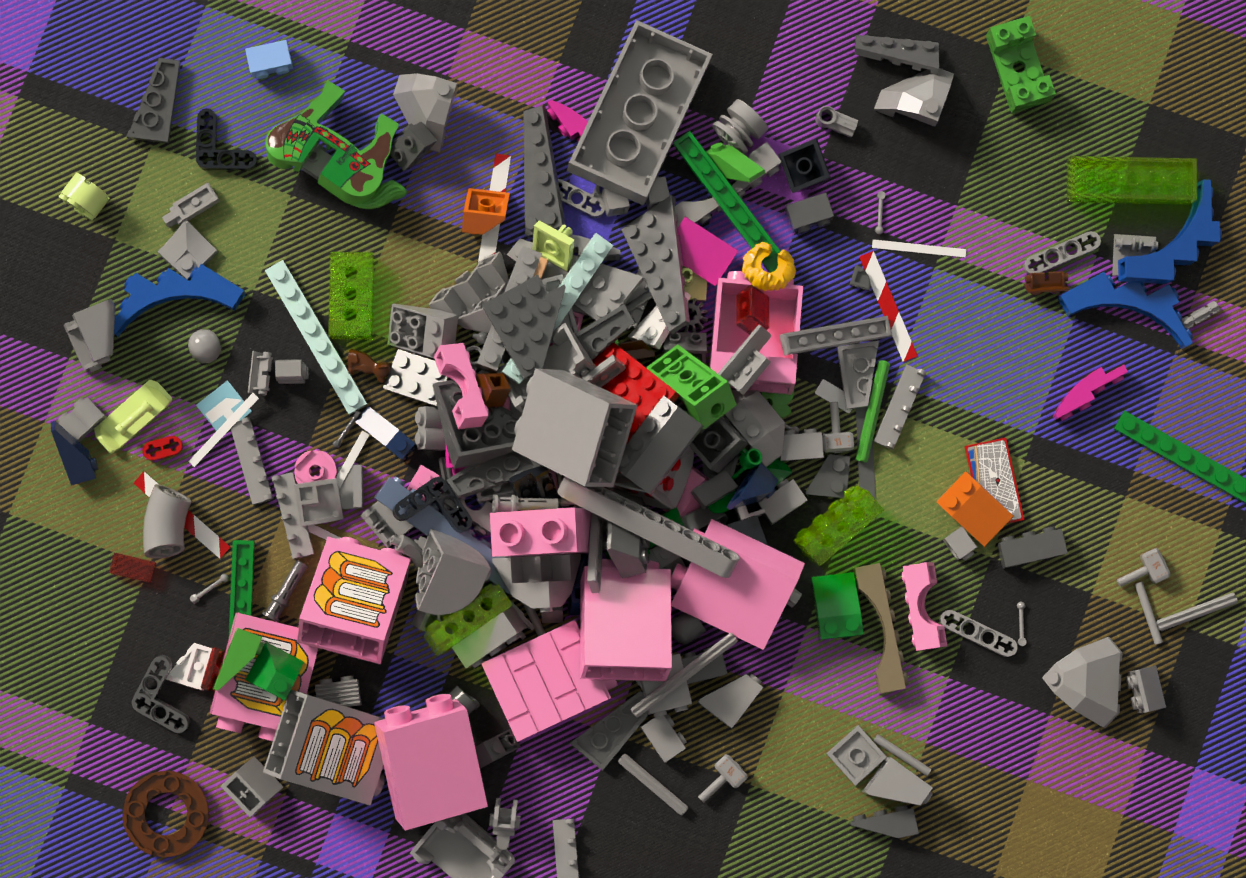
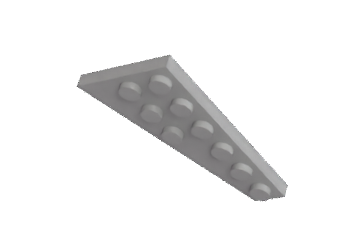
[507,238,644,321]

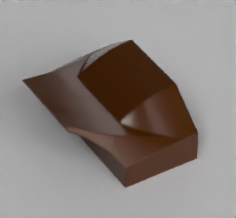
[619,340,655,362]

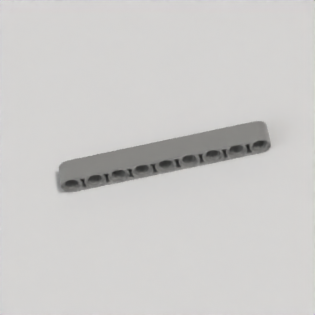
[557,476,739,578]

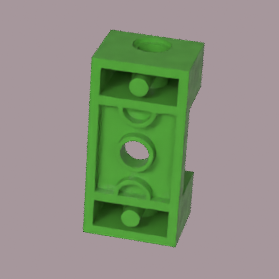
[986,16,1056,114]
[646,344,737,430]

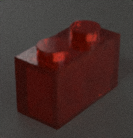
[736,285,769,335]

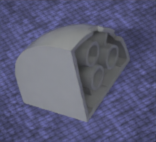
[415,529,491,615]

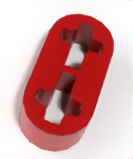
[142,436,183,461]

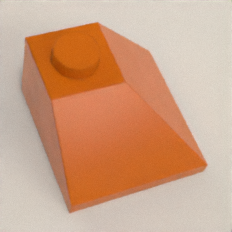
[462,188,510,235]

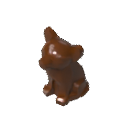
[348,349,393,383]

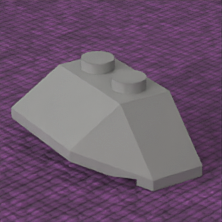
[723,390,785,467]

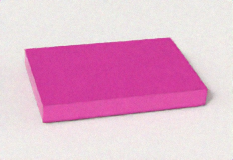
[677,217,739,286]

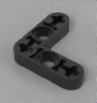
[196,108,258,171]
[392,477,472,533]

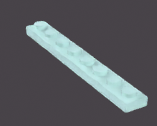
[501,233,613,384]
[265,260,368,415]

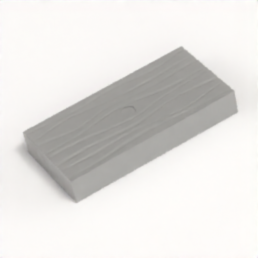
[567,20,713,206]

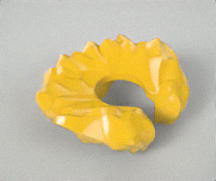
[742,242,796,291]

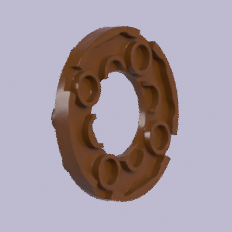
[122,771,209,857]

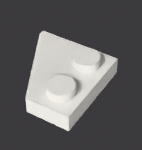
[166,643,216,691]

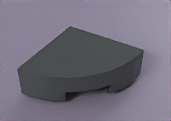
[849,265,870,291]

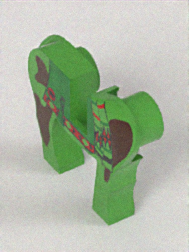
[265,80,407,209]

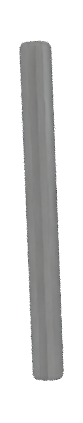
[631,633,737,717]

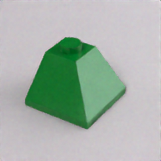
[245,641,304,700]

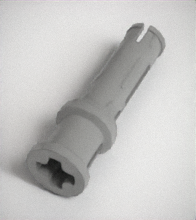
[492,495,558,513]

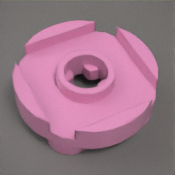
[294,450,337,483]

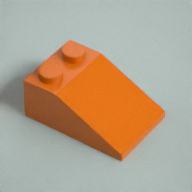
[937,471,1014,547]

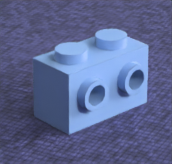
[245,40,293,79]

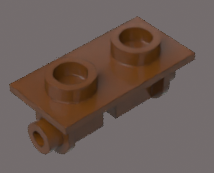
[1024,271,1069,295]

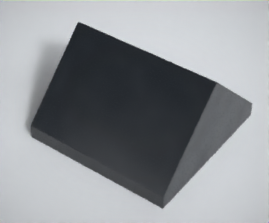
[778,139,831,193]
[728,515,767,545]

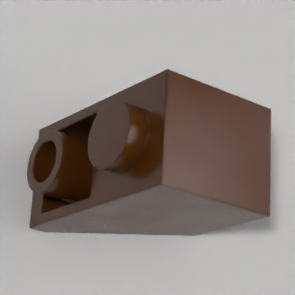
[476,372,511,407]

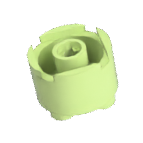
[59,173,110,221]

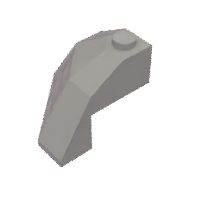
[874,68,954,126]
[393,73,458,153]
[429,252,509,333]
[492,554,581,612]
[1042,637,1122,728]

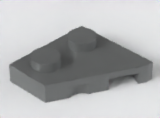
[805,454,850,499]

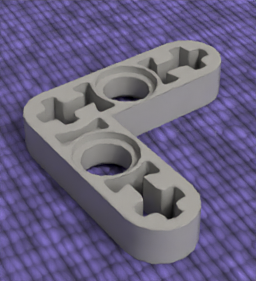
[558,179,605,218]

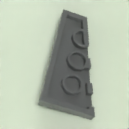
[855,35,939,75]

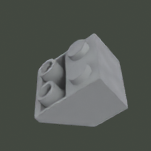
[1126,666,1166,713]
[220,756,284,817]

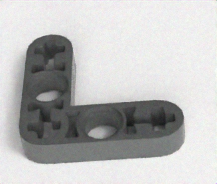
[132,655,190,733]

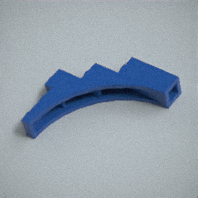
[1118,179,1222,284]
[114,264,246,337]
[1057,272,1193,350]

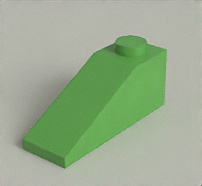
[706,143,765,182]
[213,628,264,691]

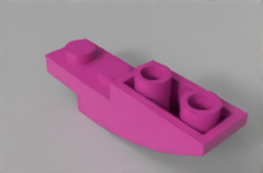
[547,100,588,142]
[1053,365,1128,421]

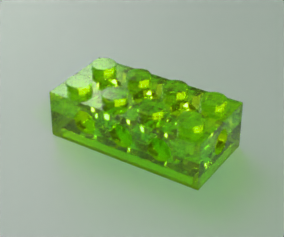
[328,252,375,340]
[794,485,884,566]
[423,583,513,657]

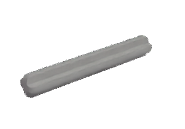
[1156,593,1238,631]
[618,754,688,815]

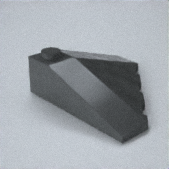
[433,380,518,469]

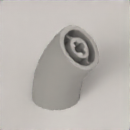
[143,484,192,558]

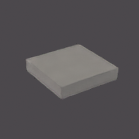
[826,725,886,786]

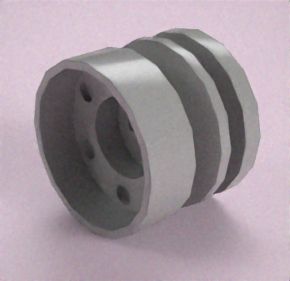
[712,99,768,155]

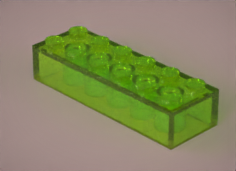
[1067,156,1197,205]

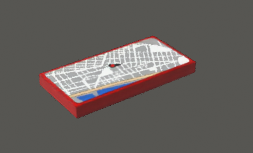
[964,438,1024,524]

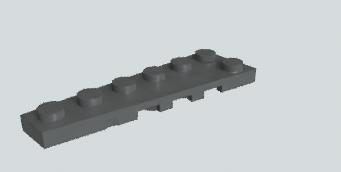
[523,106,566,237]
[575,304,636,360]

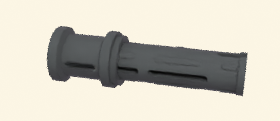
[262,560,308,623]

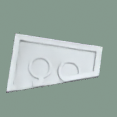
[628,291,691,349]

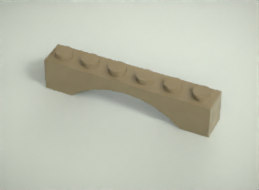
[853,563,908,694]

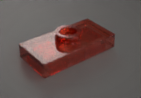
[109,552,156,583]
[201,647,226,692]

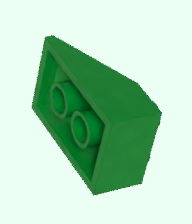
[811,572,864,640]

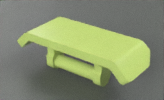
[94,380,172,454]

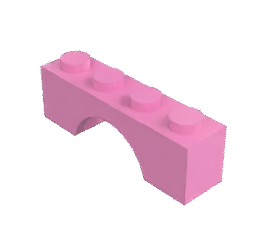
[434,343,489,429]
[902,562,947,651]

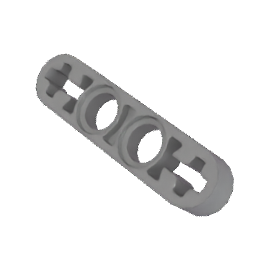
[1023,231,1101,275]
[939,610,1018,657]

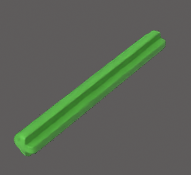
[856,360,890,463]

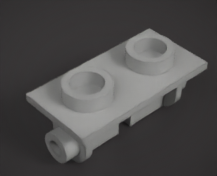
[248,351,273,396]

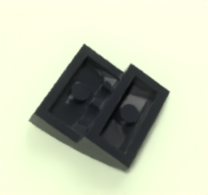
[509,466,562,499]

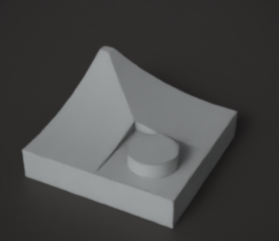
[158,220,218,280]
[294,478,344,527]

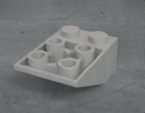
[388,304,458,358]

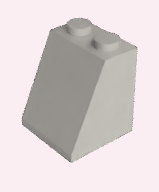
[862,757,933,805]

